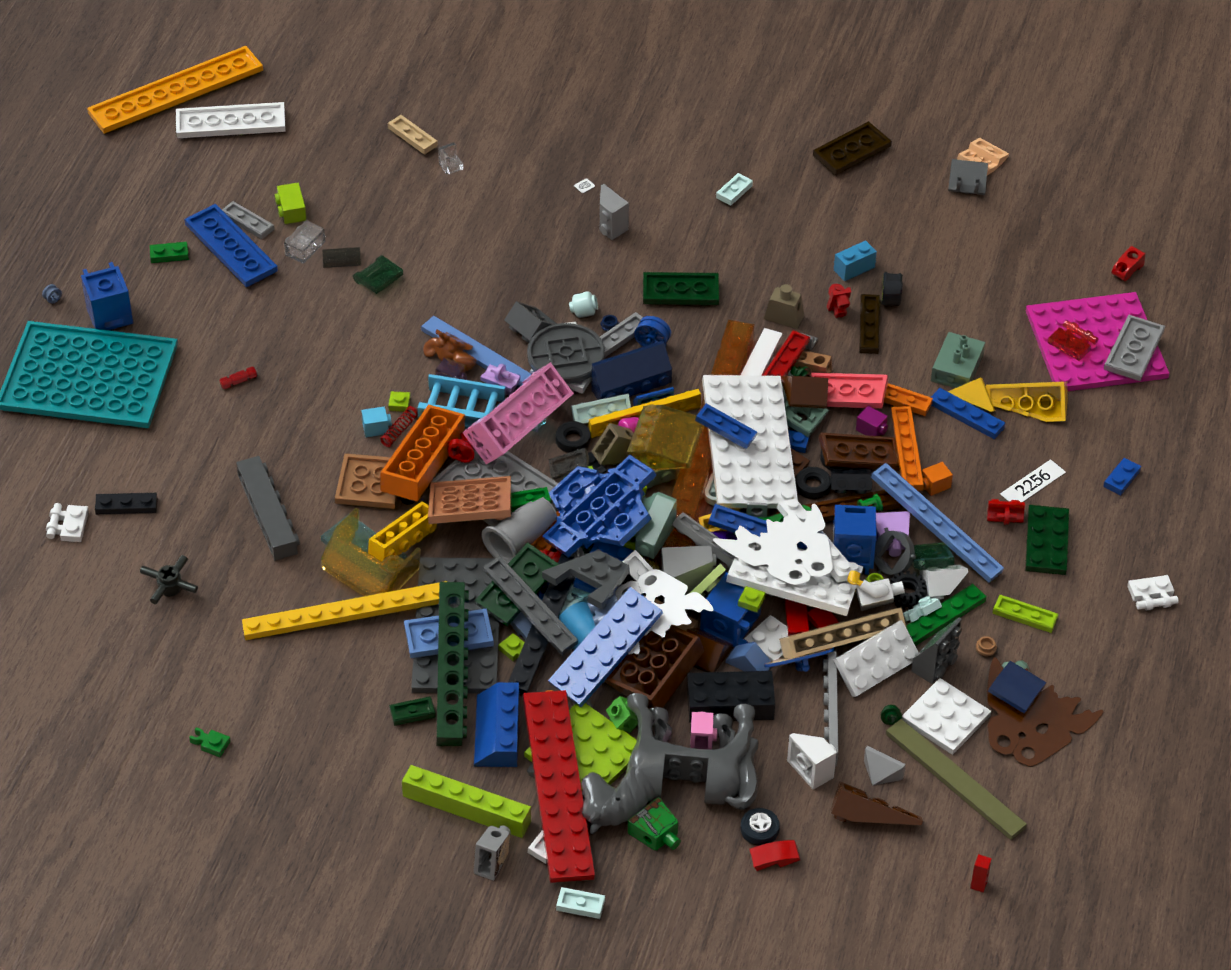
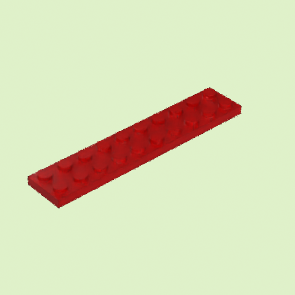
[523,690,595,883]

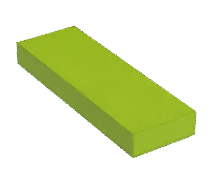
[992,595,1059,633]

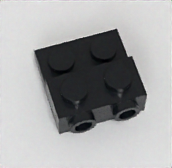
[830,468,872,494]

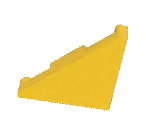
[948,377,995,412]

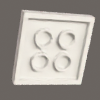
[902,678,991,755]

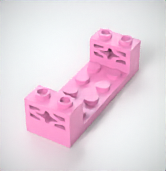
[463,362,574,464]

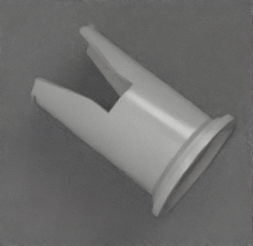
[482,497,557,564]

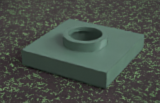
[785,401,829,438]

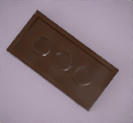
[819,432,900,471]

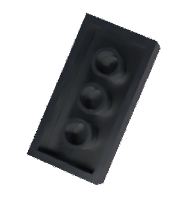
[687,671,775,722]

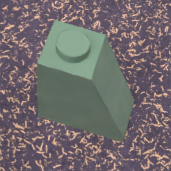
[635,492,677,559]

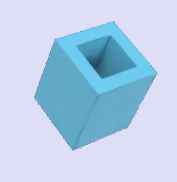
[361,406,392,437]

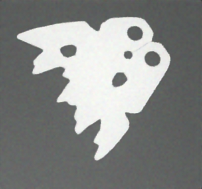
[713,504,832,585]
[615,569,713,654]

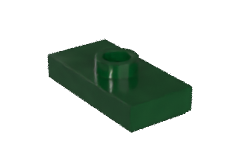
[389,696,436,726]

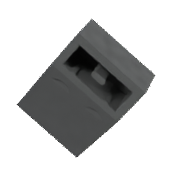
[912,617,962,684]

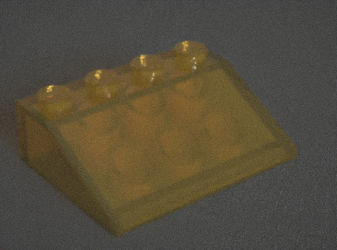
[627,404,704,470]

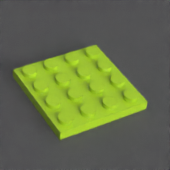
[524,703,637,791]

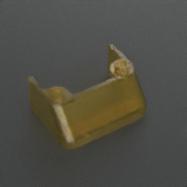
[321,508,421,596]

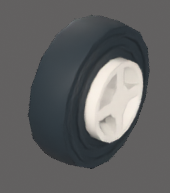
[740,808,780,845]

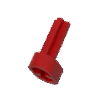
[448,432,475,463]

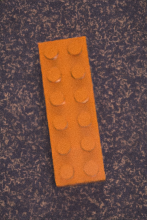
[380,404,465,502]

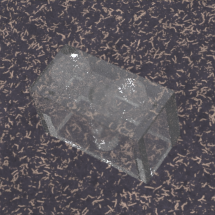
[284,220,325,264]

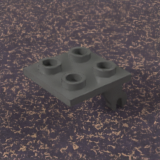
[948,159,988,195]

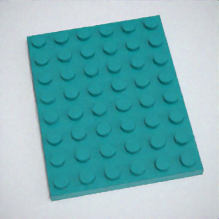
[0,321,178,428]

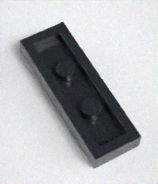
[95,492,158,515]

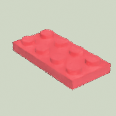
[811,373,888,409]

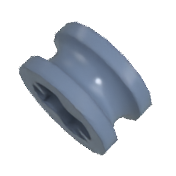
[42,284,62,304]

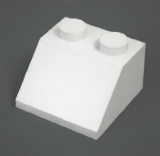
[787,733,837,790]

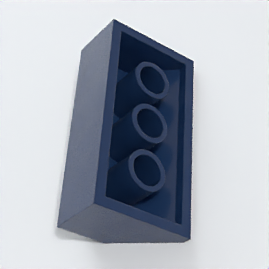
[592,341,672,400]

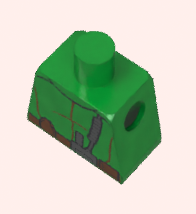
[628,797,681,850]

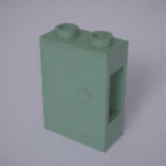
[931,332,985,388]

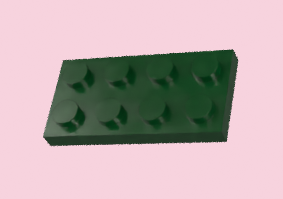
[643,272,719,305]
[1025,505,1069,575]
[475,542,559,627]

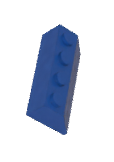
[474,682,519,767]

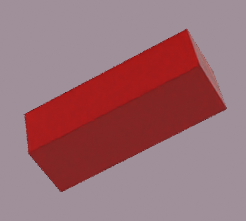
[970,854,992,893]

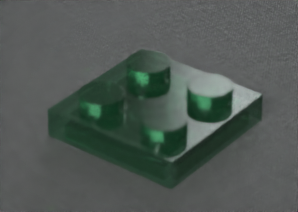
[905,542,954,570]

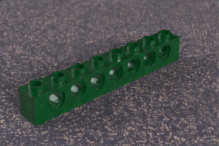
[436,582,469,746]

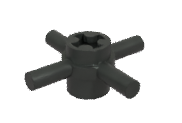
[140,555,198,604]

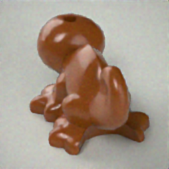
[423,329,477,371]

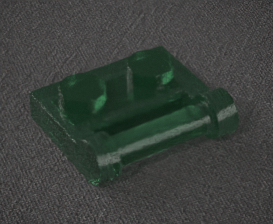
[353,255,403,294]

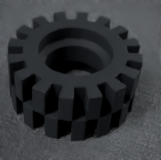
[890,571,927,610]

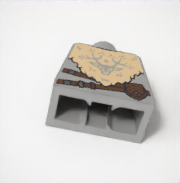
[474,826,511,881]

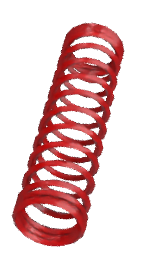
[380,406,418,447]

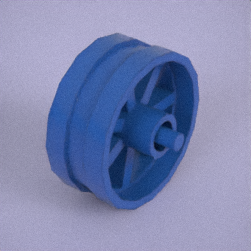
[634,316,671,347]

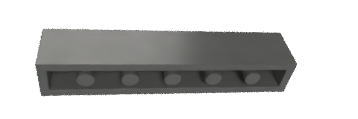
[236,456,300,561]

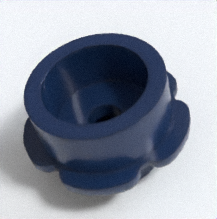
[600,315,619,332]

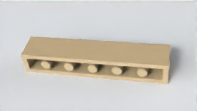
[779,608,906,658]

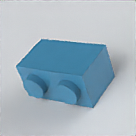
[834,241,877,281]

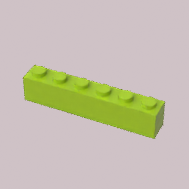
[402,765,531,838]

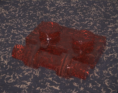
[1048,320,1099,361]

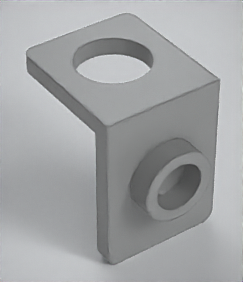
[746,502,768,517]

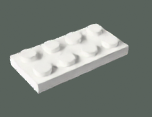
[833,620,919,697]

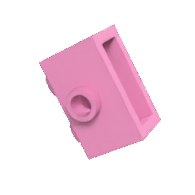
[690,712,717,749]

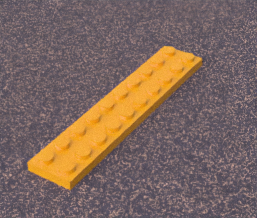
[87,46,263,134]

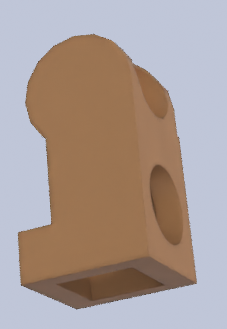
[794,351,833,373]

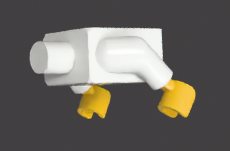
[847,570,905,611]

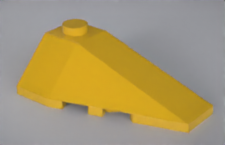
[986,381,1068,422]

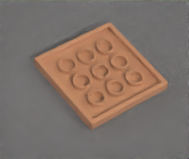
[428,476,512,524]

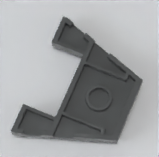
[542,550,630,609]

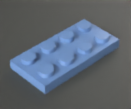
[404,608,494,658]

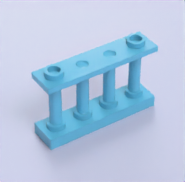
[418,374,505,429]

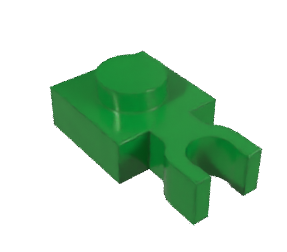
[189,727,231,757]

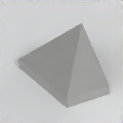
[864,746,906,786]

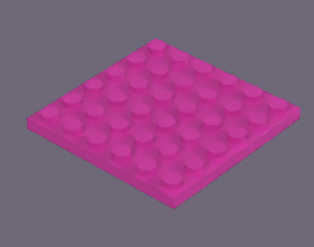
[1026,292,1169,391]

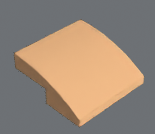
[957,138,1009,176]

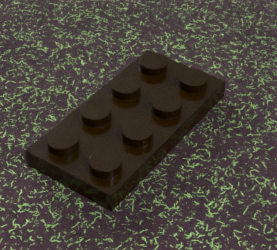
[813,121,892,175]

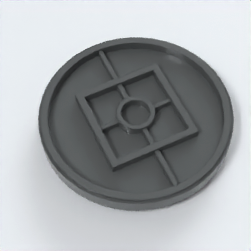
[527,323,605,384]

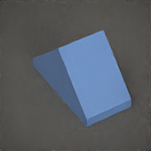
[726,642,771,671]

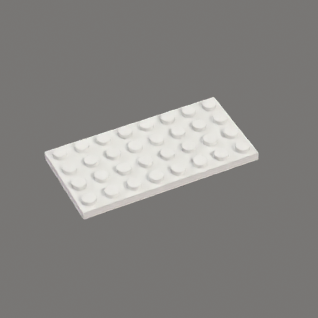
[702,375,798,508]

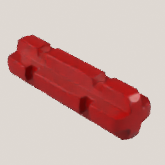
[219,366,257,389]

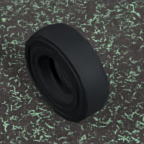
[556,421,591,453]
[795,467,831,499]

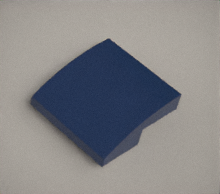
[988,661,1047,713]

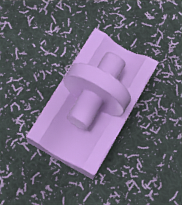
[480,364,521,396]

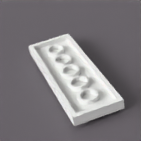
[176,102,286,138]

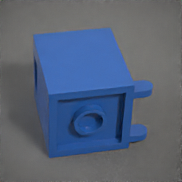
[81,262,133,330]
[832,505,876,575]
[700,572,761,647]

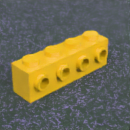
[367,501,437,567]

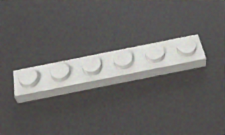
[777,498,855,583]

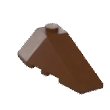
[831,781,923,825]

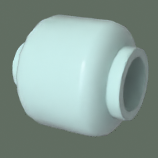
[569,291,598,318]

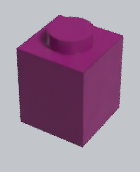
[856,406,888,436]

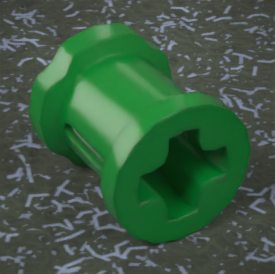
[857,494,883,512]

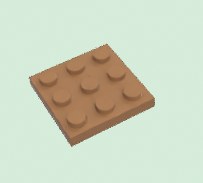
[335,454,397,509]

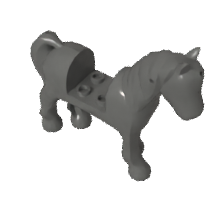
[581,693,758,834]

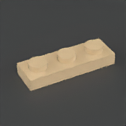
[388,115,438,155]

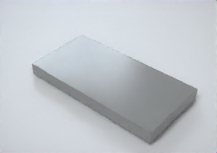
[1104,315,1165,381]

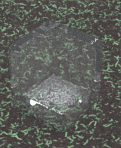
[438,142,463,175]

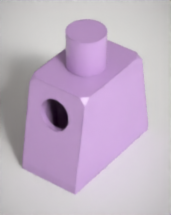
[876,511,910,557]

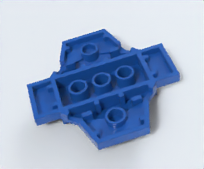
[542,455,657,558]

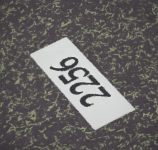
[1000,459,1066,502]

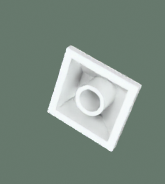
[919,565,968,600]

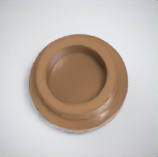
[976,636,997,656]

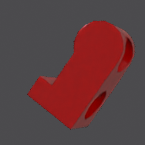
[1111,246,1145,281]

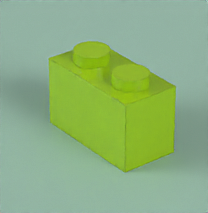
[274,182,306,224]

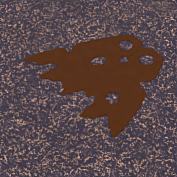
[987,657,1103,766]

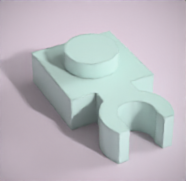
[903,596,942,622]

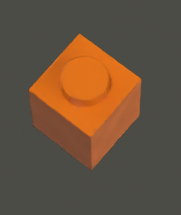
[922,462,953,496]

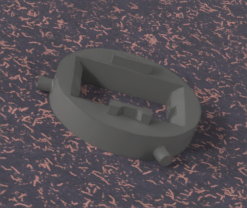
[874,528,916,575]

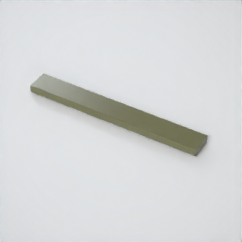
[886,719,1027,840]

